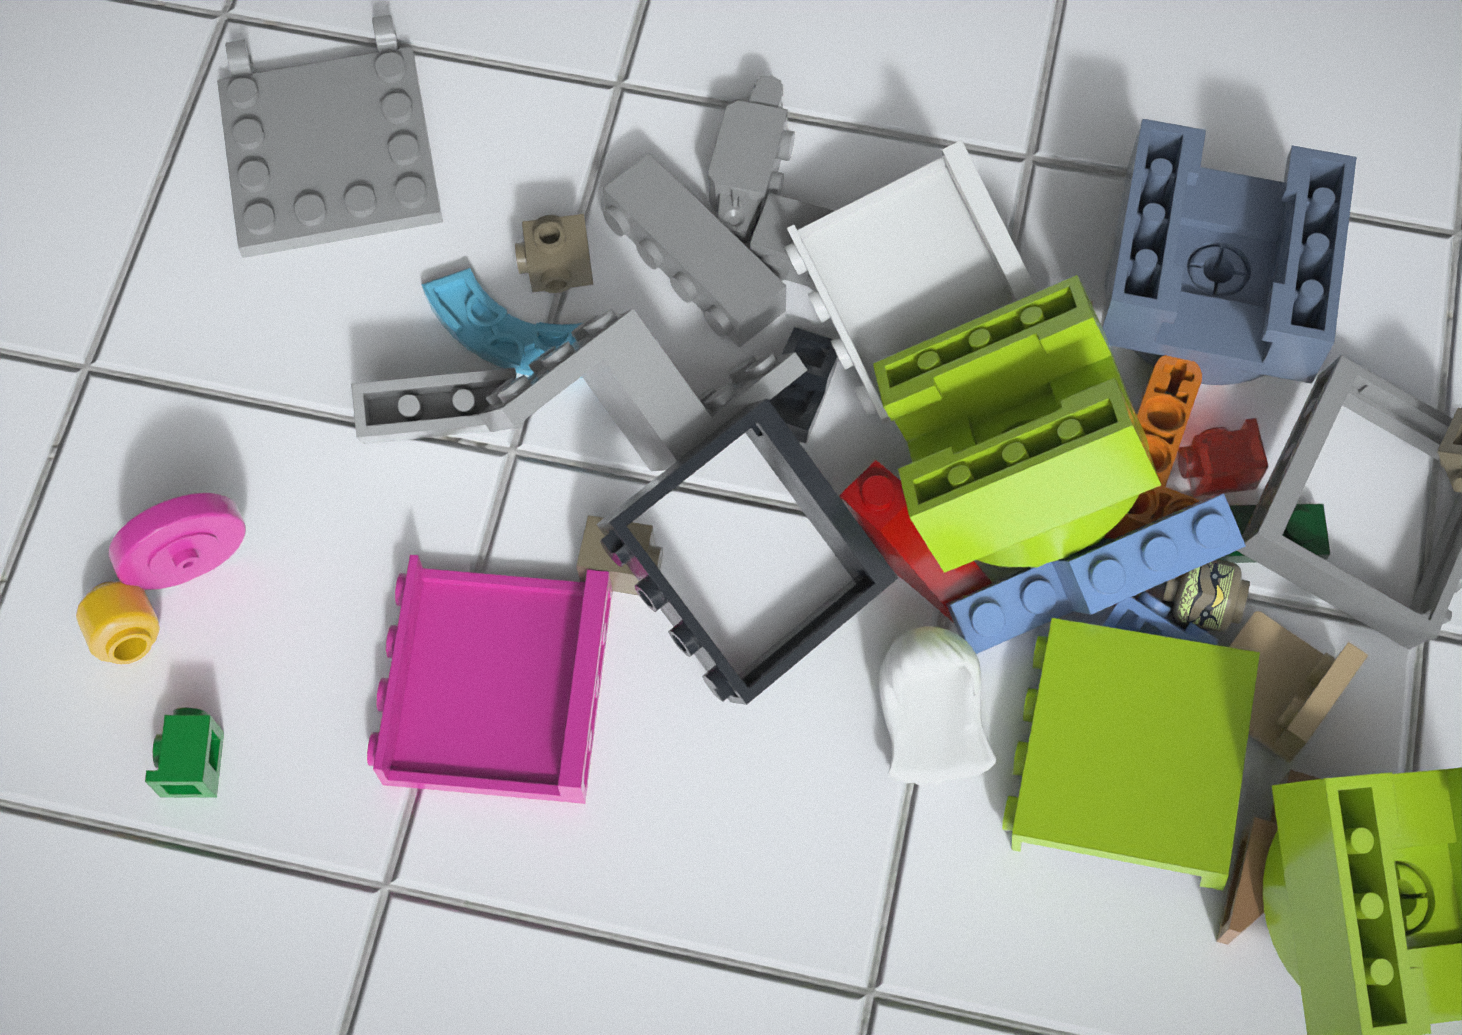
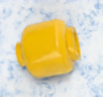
[76,581,160,665]

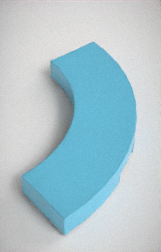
[421,268,584,378]

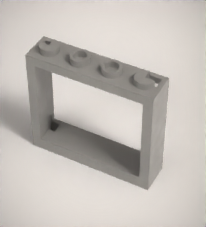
[1236,355,1462,650]

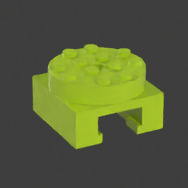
[873,275,1161,573]
[1263,767,1462,1035]

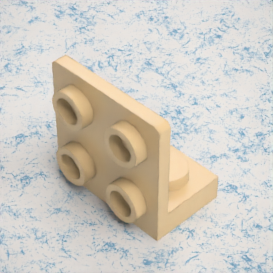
[1229,611,1368,763]

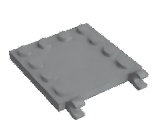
[217,14,443,258]

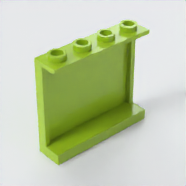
[1002,618,1260,891]

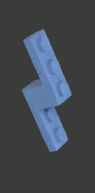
[946,494,1246,654]

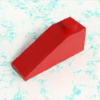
[839,460,993,623]

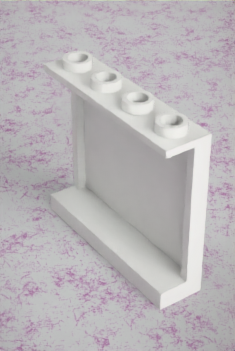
[785,140,1038,424]

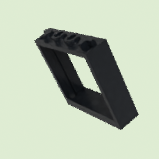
[596,398,898,705]

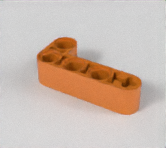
[1104,355,1202,539]

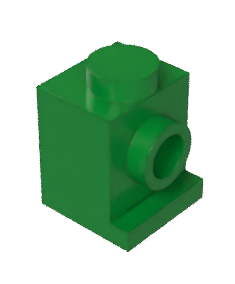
[145,707,224,798]

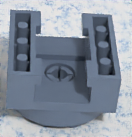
[1101,118,1357,385]

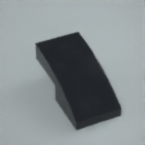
[769,327,839,444]

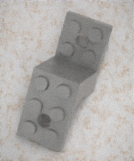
[478,309,807,472]

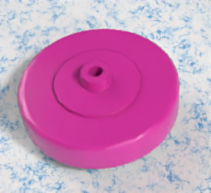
[108,493,246,590]

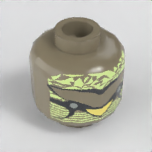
[1163,559,1250,633]

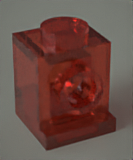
[1177,418,1269,497]

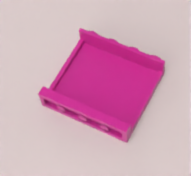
[367,555,613,804]

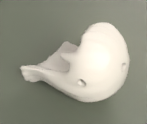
[879,626,997,785]

